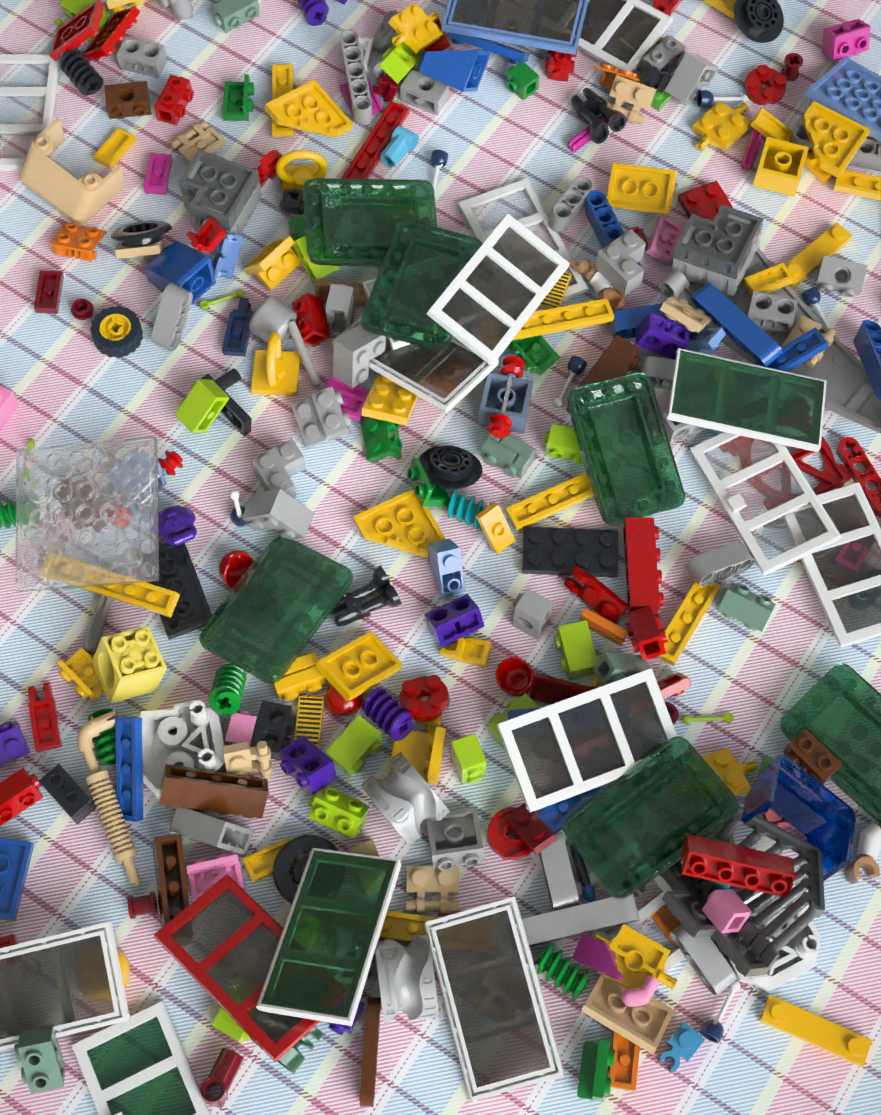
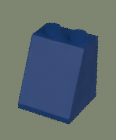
[419,49,492,92]
[144,240,216,304]

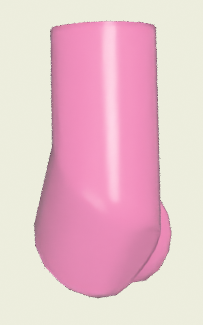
[621,975,660,1007]

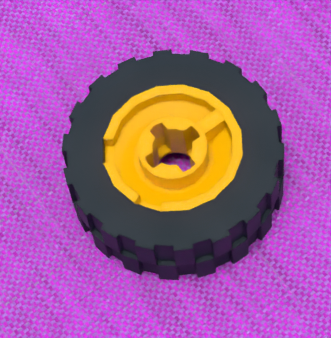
[90,306,143,358]

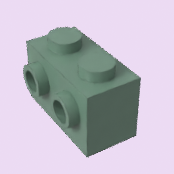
[14,1025,66,1094]

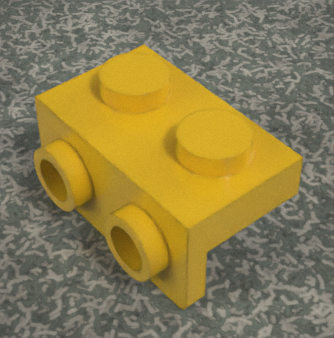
[57,648,105,703]

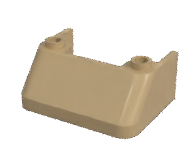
[20,118,125,225]

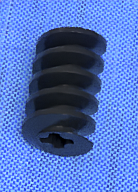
[60,49,104,95]

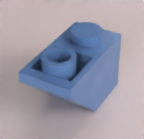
[428,539,465,598]

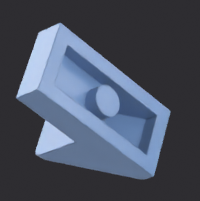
[685,327,726,355]

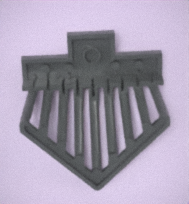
[649,798,825,977]

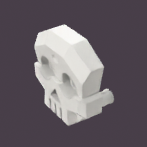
[139,700,226,799]
[728,888,821,993]

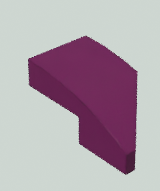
[572,934,623,981]

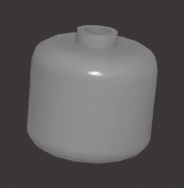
[249,296,297,344]

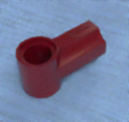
[200,1048,244,1107]

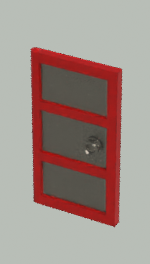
[154,874,349,1062]

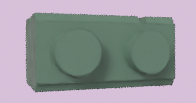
[481,434,536,478]

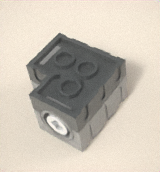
[179,149,262,236]
[672,204,764,296]

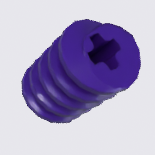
[298,0,329,26]
[362,688,414,741]

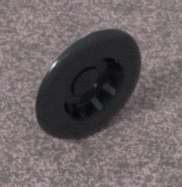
[734,0,784,43]
[111,221,172,247]
[419,445,482,489]
[273,835,346,904]

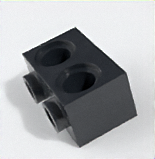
[250,700,296,761]
[39,764,96,825]

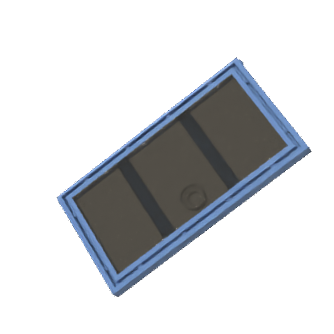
[441,0,590,55]

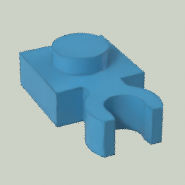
[658,1021,705,1073]

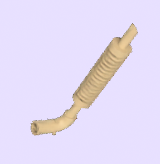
[77,710,143,887]

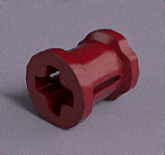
[781,53,803,81]
[127,891,158,919]

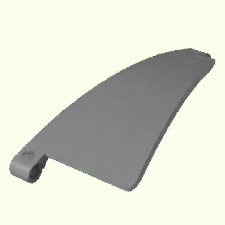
[658,247,881,433]

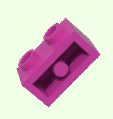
[822,19,871,60]

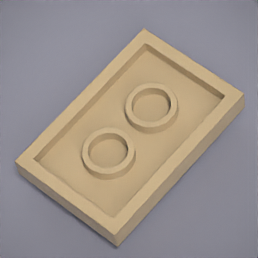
[581,974,675,1054]

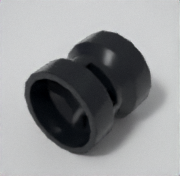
[644,65,671,93]

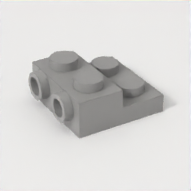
[291,386,352,449]
[426,808,485,871]

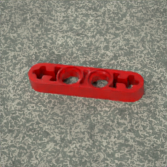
[836,437,881,517]

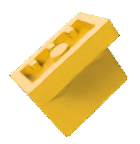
[388,727,446,785]

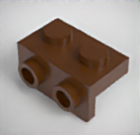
[783,729,842,788]

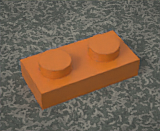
[608,1031,640,1091]

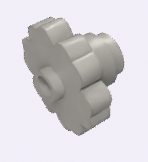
[158,0,194,21]
[374,10,399,53]

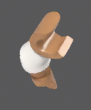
[568,257,626,312]
[845,822,881,884]

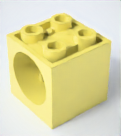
[92,626,167,704]

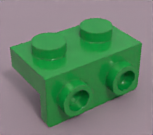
[223,74,254,121]
[509,335,561,376]
[361,417,402,463]
[407,458,450,507]
[577,1039,615,1102]

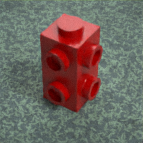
[545,33,577,82]
[154,74,194,126]
[292,292,330,347]
[625,605,668,661]
[0,768,43,826]

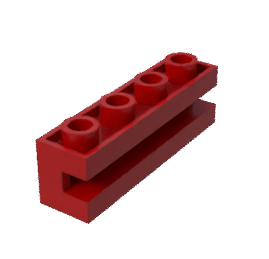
[623,518,664,615]
[680,834,796,898]

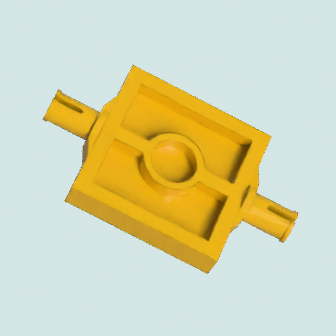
[388,3,443,54]
[692,101,752,151]
[674,747,758,808]
[595,924,678,990]

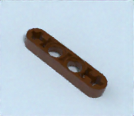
[360,997,381,1107]

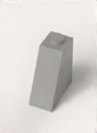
[169,807,254,855]

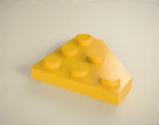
[264,79,354,138]
[802,101,871,178]
[353,489,446,558]

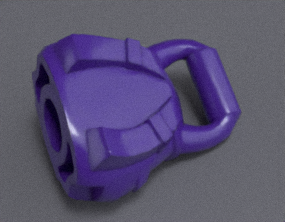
[151,505,197,546]

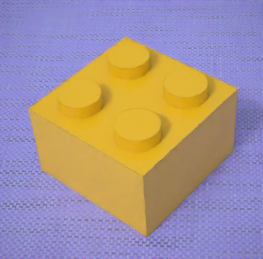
[753,137,809,197]

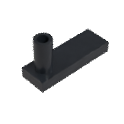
[201,368,252,436]

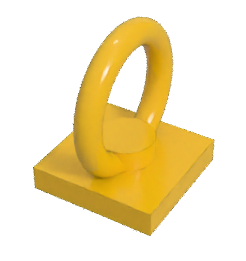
[276,150,328,203]
[251,331,301,396]

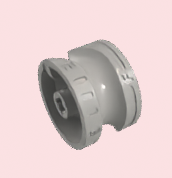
[361,752,450,845]
[375,934,439,1024]

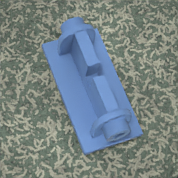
[212,230,244,280]

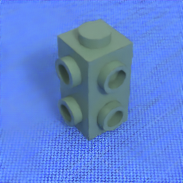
[212,0,260,33]
[717,582,776,632]
[593,652,654,690]

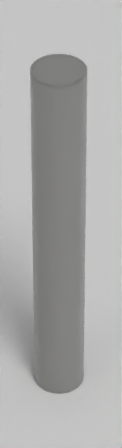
[288,320,321,387]

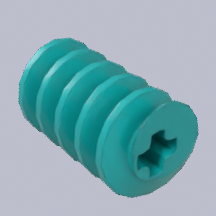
[447,489,492,529]

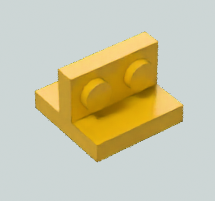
[243,236,302,291]

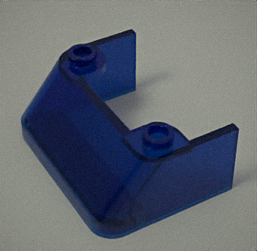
[741,755,856,881]

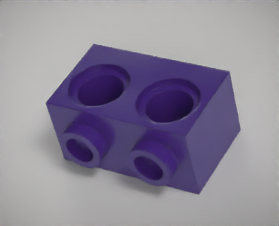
[635,312,689,360]
[424,594,485,647]
[279,735,337,795]

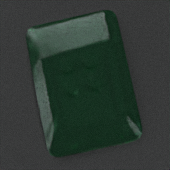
[302,178,439,267]
[361,220,483,351]
[567,373,685,525]
[199,536,353,683]
[780,663,881,824]
[563,736,739,899]

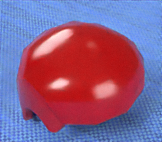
[218,550,254,589]
[495,657,535,697]
[324,685,364,717]

